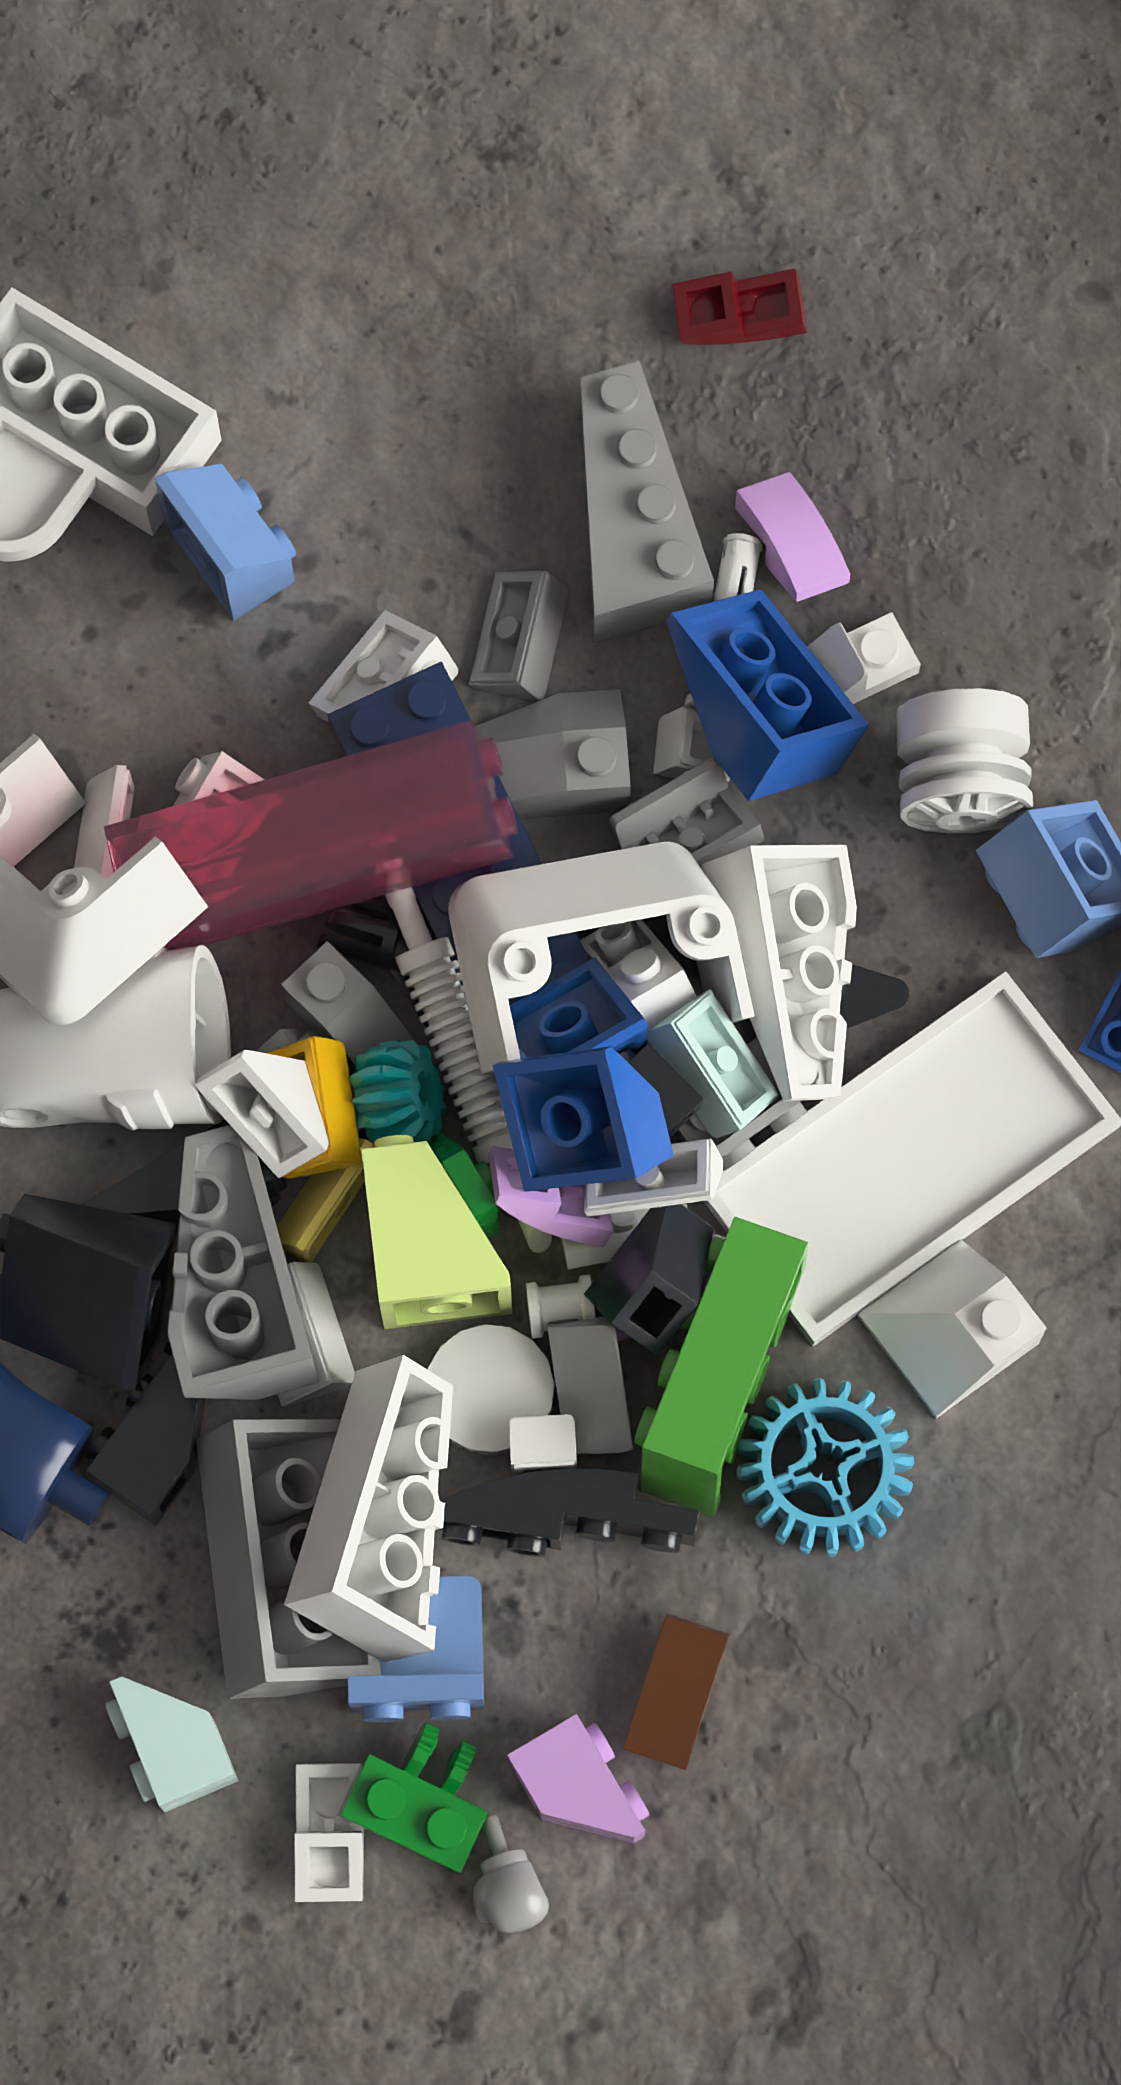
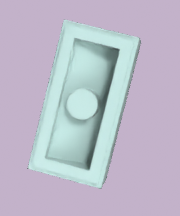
[647,989,780,1138]

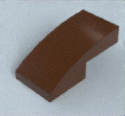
[623,1613,730,1770]

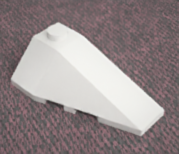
[702,845,857,1101]

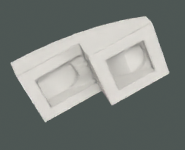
[295,1763,364,1902]

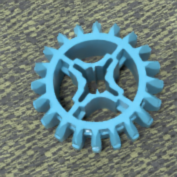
[736,1378,914,1557]

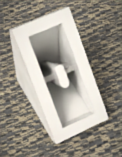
[194,1050,329,1178]

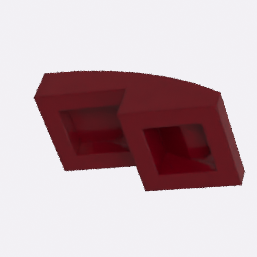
[672,268,808,345]

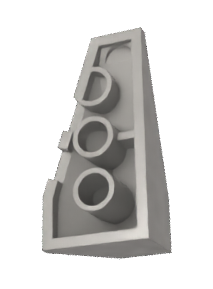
[380,689,631,828]
[168,1125,319,1400]

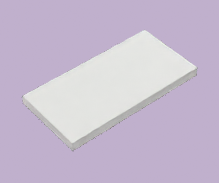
[704,972,1121,1347]

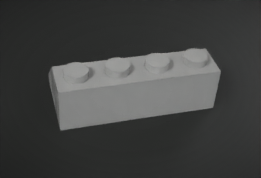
[196,1419,381,1699]

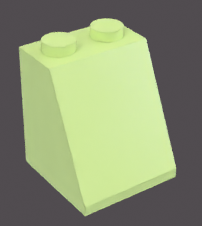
[361,1135,512,1330]

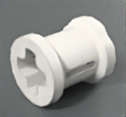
[525,1274,596,1339]

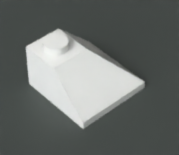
[858,1239,1046,1418]

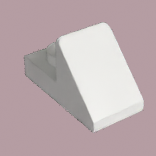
[807,612,921,704]

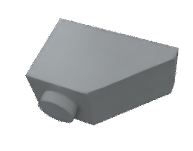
[281,941,418,1073]

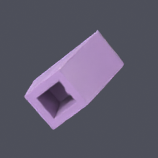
[507,1714,649,1844]

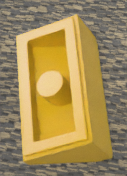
[266,1036,362,1178]

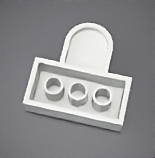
[0,287,222,562]

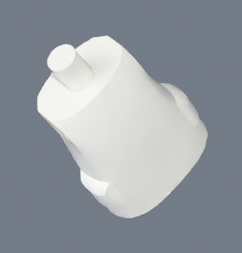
[0,945,231,1131]

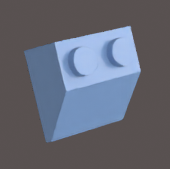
[154,464,296,621]
[975,800,1121,958]

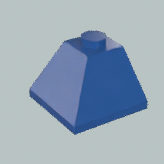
[492,1046,674,1192]

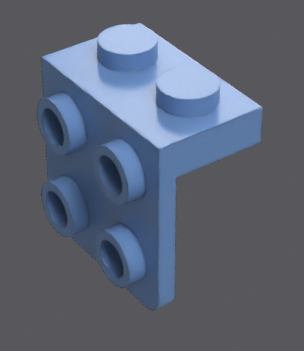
[348,1576,484,1722]

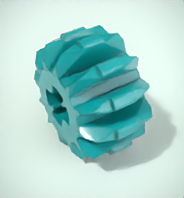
[350,1039,447,1144]

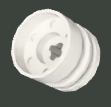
[896,688,1033,834]

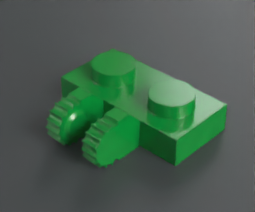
[337,1722,488,1874]

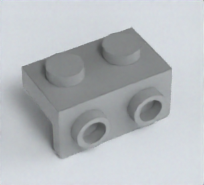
[609,757,765,870]

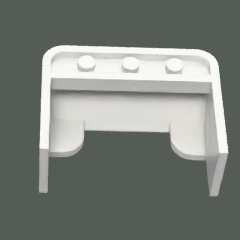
[0,734,208,1026]
[448,842,754,1074]

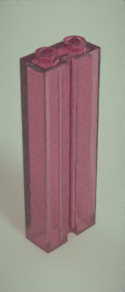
[103,720,518,950]

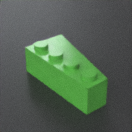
[634,1216,808,1518]

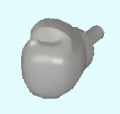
[473,1815,549,1934]

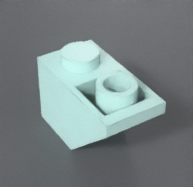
[105,1676,239,1812]

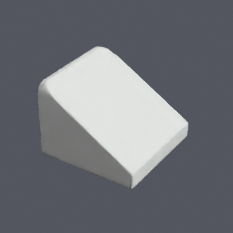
[653,706,730,782]
[509,1414,577,1476]

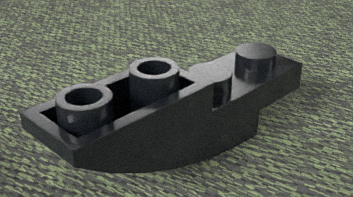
[437,1469,700,1557]

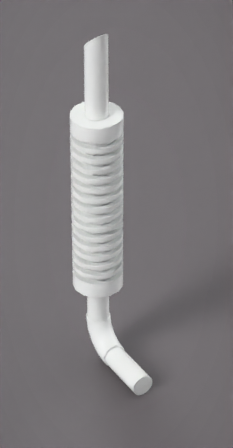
[369,862,552,1253]

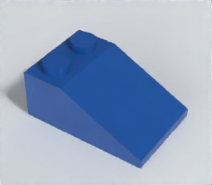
[666,589,869,801]

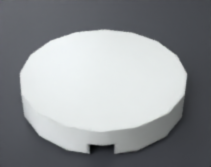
[428,1324,555,1456]

